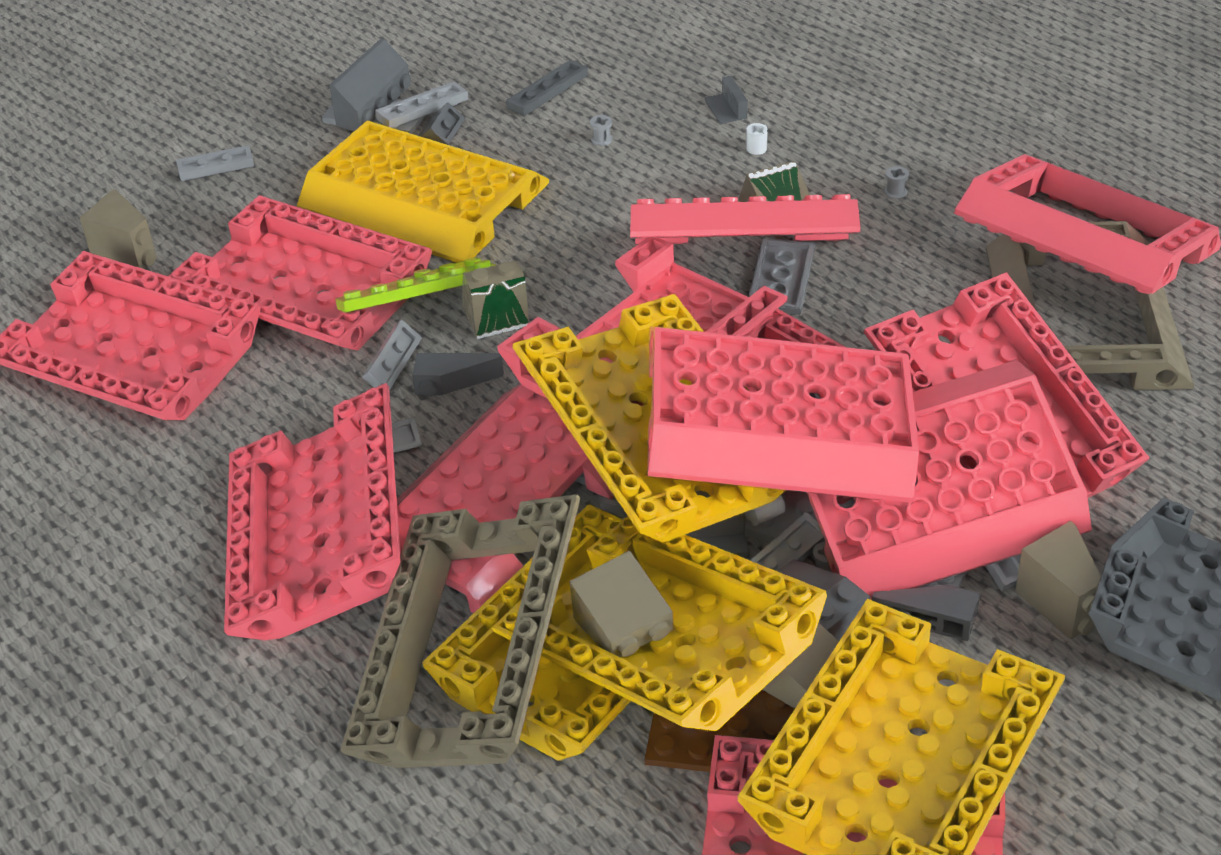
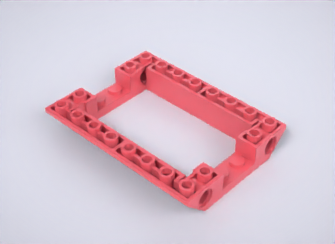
[954,154,1221,294]

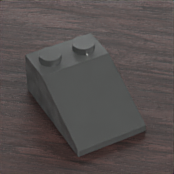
[778,559,870,641]

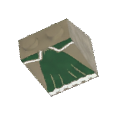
[738,161,810,238]
[462,260,529,339]

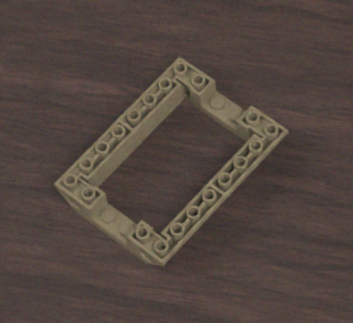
[986,221,1194,390]
[340,495,580,768]

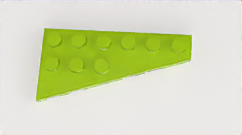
[336,258,496,313]

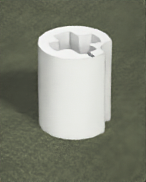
[746,123,767,155]
[744,495,786,526]

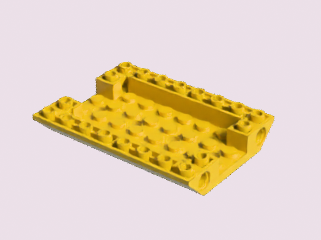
[297,120,549,263]
[512,294,786,543]
[422,504,631,761]
[492,517,827,731]
[738,599,1065,855]

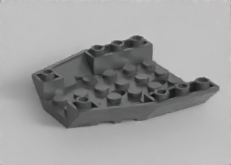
[1089,497,1221,701]

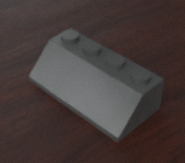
[329,39,411,131]

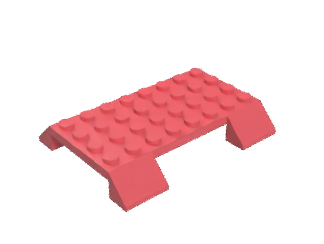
[630,194,860,245]
[497,238,788,406]
[397,384,614,613]

